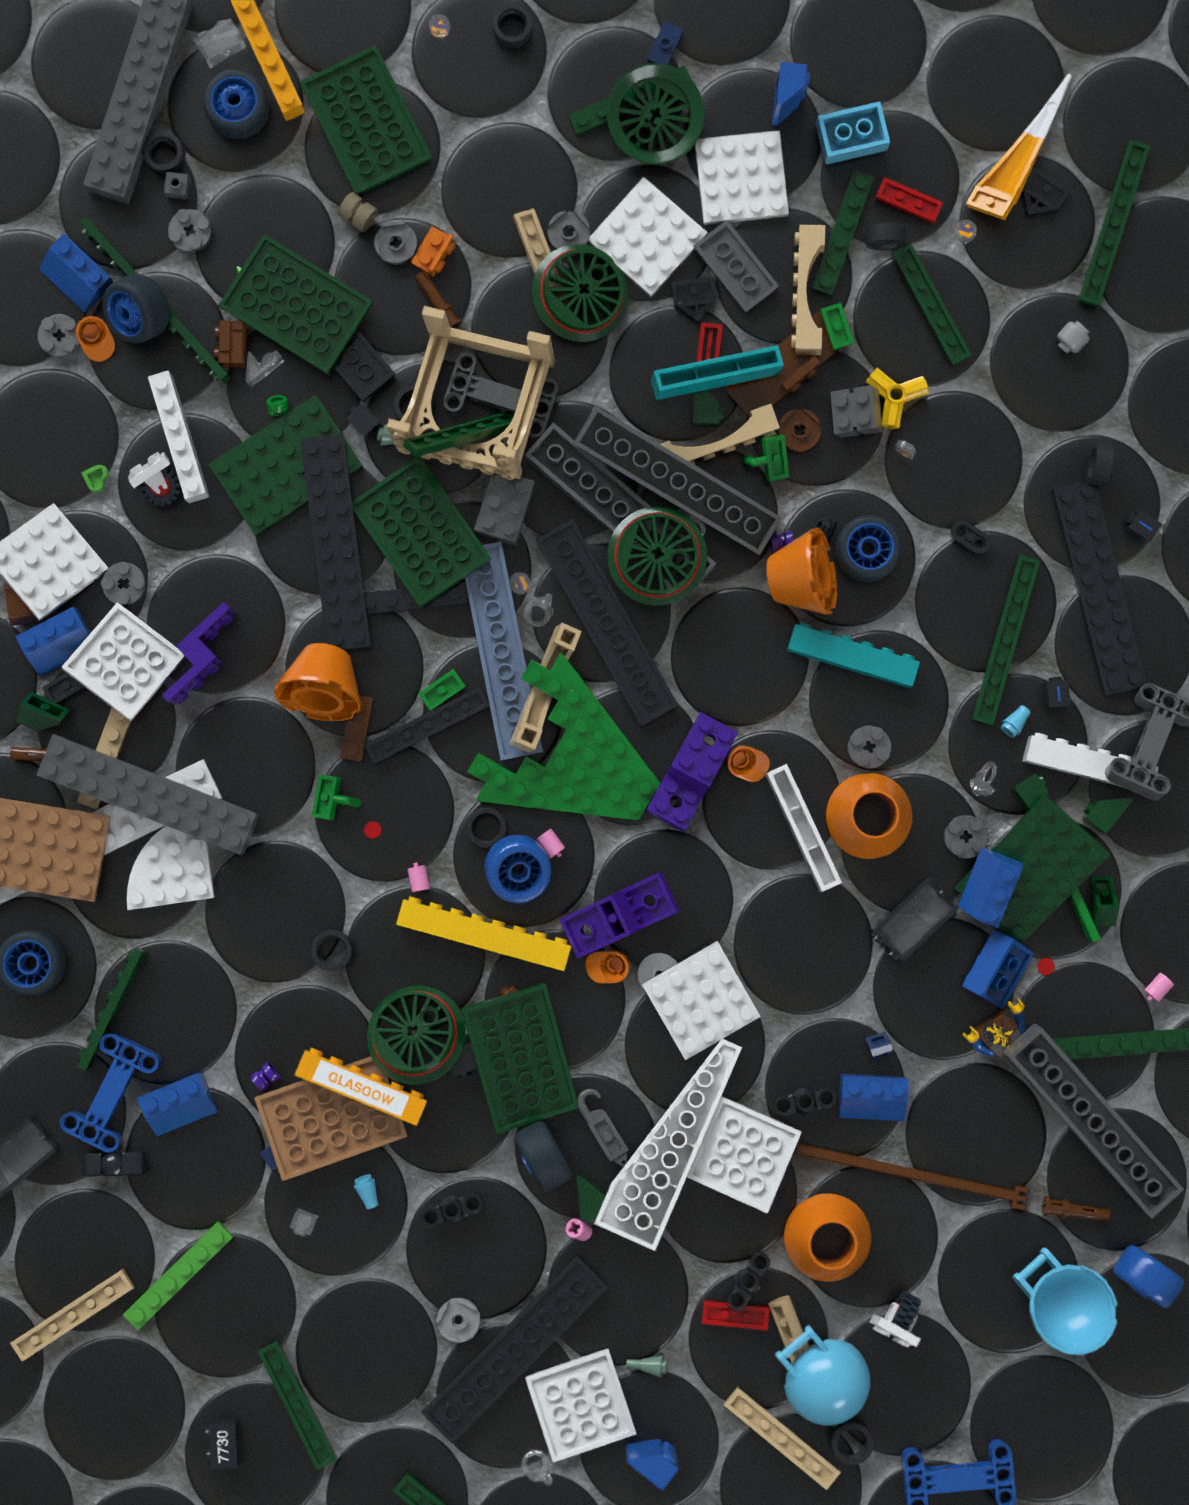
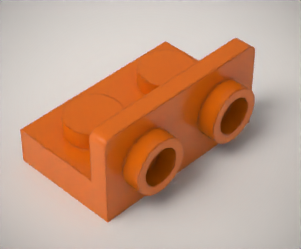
[411,226,456,277]

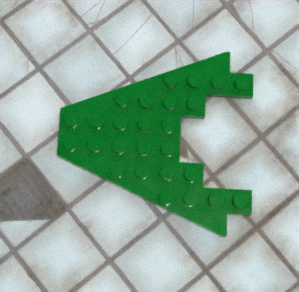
[467,652,660,820]

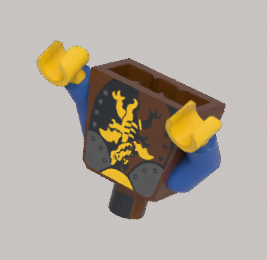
[962,998,1025,1064]

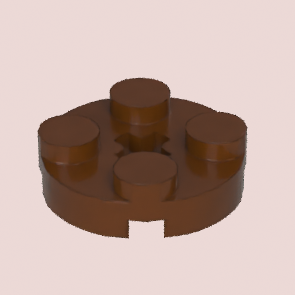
[778,409,821,453]

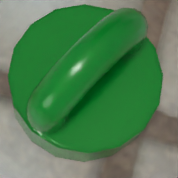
[266,395,289,417]

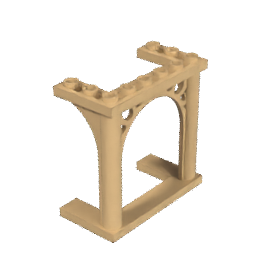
[387,306,555,480]

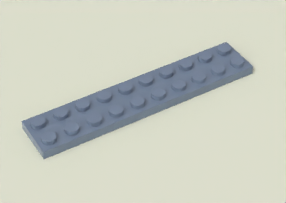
[465,542,543,761]

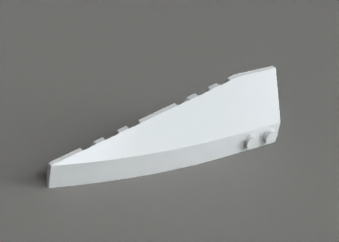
[594,1039,742,1251]

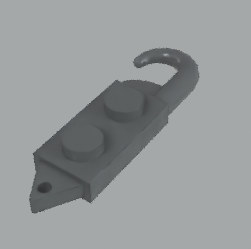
[577,1089,629,1167]

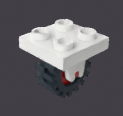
[128,452,180,506]
[870,1291,921,1348]

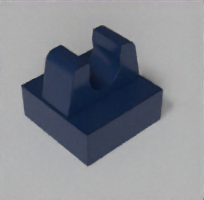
[865,1032,893,1061]

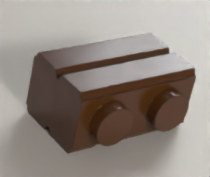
[214,320,247,368]

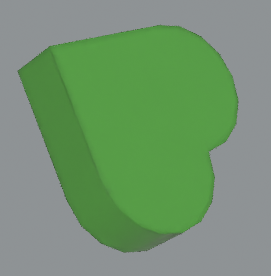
[81,465,109,493]

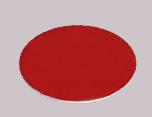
[364,821,381,839]
[1037,958,1055,975]

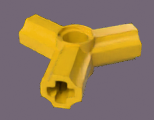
[865,367,929,429]

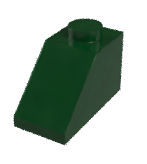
[693,390,723,427]
[16,692,70,731]
[1011,773,1048,812]
[1082,798,1133,834]
[1090,877,1119,926]
[576,1173,605,1221]

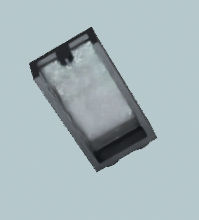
[871,876,959,962]
[0,1115,61,1200]

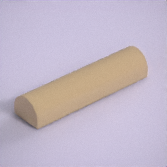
[768,1295,809,1363]

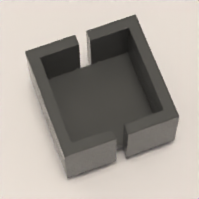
[831,385,883,438]

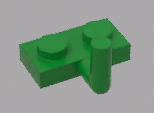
[742,434,789,482]
[311,774,361,821]

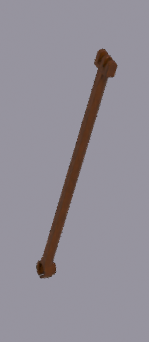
[792,1143,1030,1210]

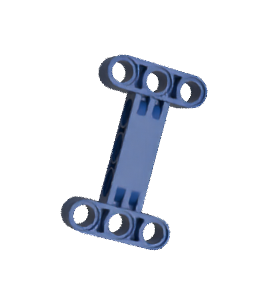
[60,1033,162,1152]
[901,1439,1016,1505]

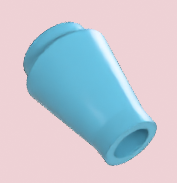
[1001,705,1031,738]
[354,1174,379,1209]

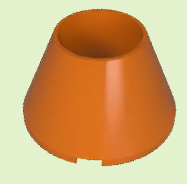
[767,528,837,615]
[274,643,361,721]
[826,773,912,859]
[784,1193,871,1282]

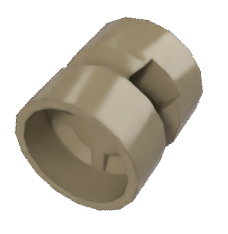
[337,192,378,232]

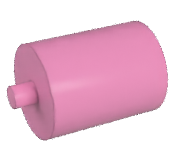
[536,829,565,858]
[407,862,430,892]
[1144,973,1174,1003]
[566,1219,592,1241]

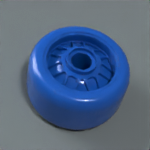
[484,835,552,903]
[1113,1245,1184,1308]

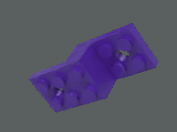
[162,602,236,705]
[646,712,738,832]
[559,872,680,959]

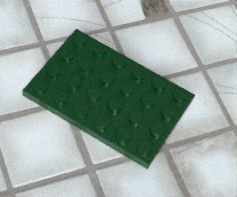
[300,45,432,196]
[218,234,373,375]
[208,395,363,536]
[353,457,492,608]
[955,794,1110,944]
[461,983,579,1134]

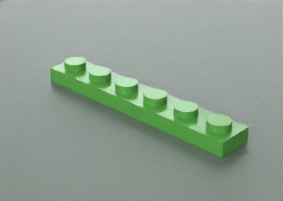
[123,1221,233,1330]

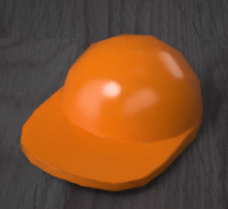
[76,316,115,362]
[726,745,770,782]
[586,950,630,983]

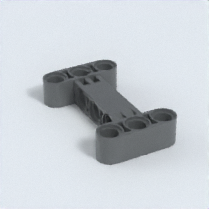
[444,352,558,441]
[1105,683,1189,801]

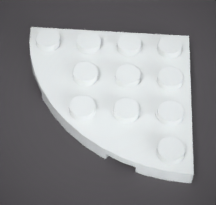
[127,826,215,910]

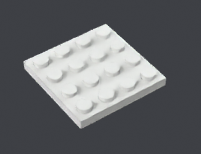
[695,131,789,225]
[588,177,708,297]
[0,503,108,621]
[62,602,185,722]
[642,941,761,1060]
[687,1096,802,1213]
[525,1348,636,1462]

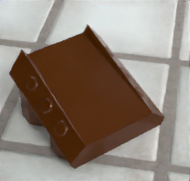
[3,583,57,626]

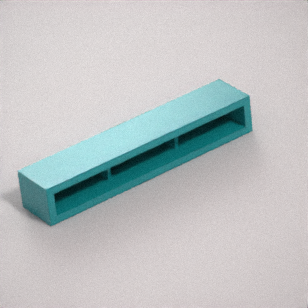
[651,345,784,400]
[787,622,920,688]

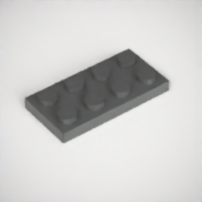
[693,220,779,314]

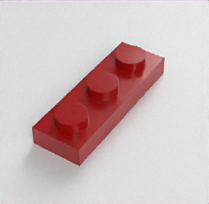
[875,177,943,224]
[702,1300,770,1330]

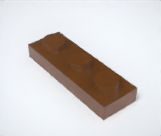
[340,696,374,762]

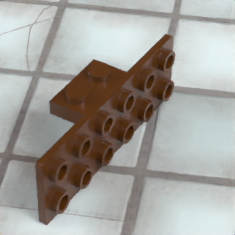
[726,310,839,419]

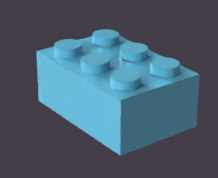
[815,102,890,165]

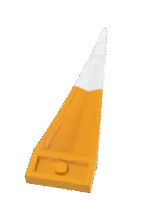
[966,74,1072,220]

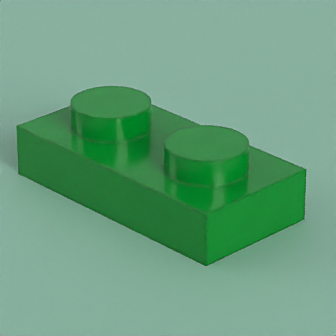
[820,303,854,351]
[418,669,466,711]

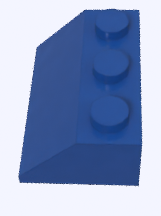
[772,62,810,126]
[39,233,114,314]
[15,607,91,677]
[958,847,1023,928]
[962,930,1034,1010]
[137,1071,218,1136]
[838,1074,909,1121]
[626,1439,679,1490]

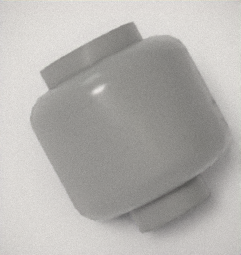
[1057,321,1089,353]

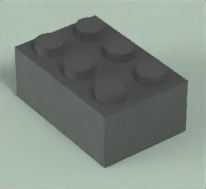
[474,473,535,546]

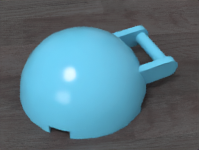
[1012,1248,1117,1355]
[775,1325,871,1426]

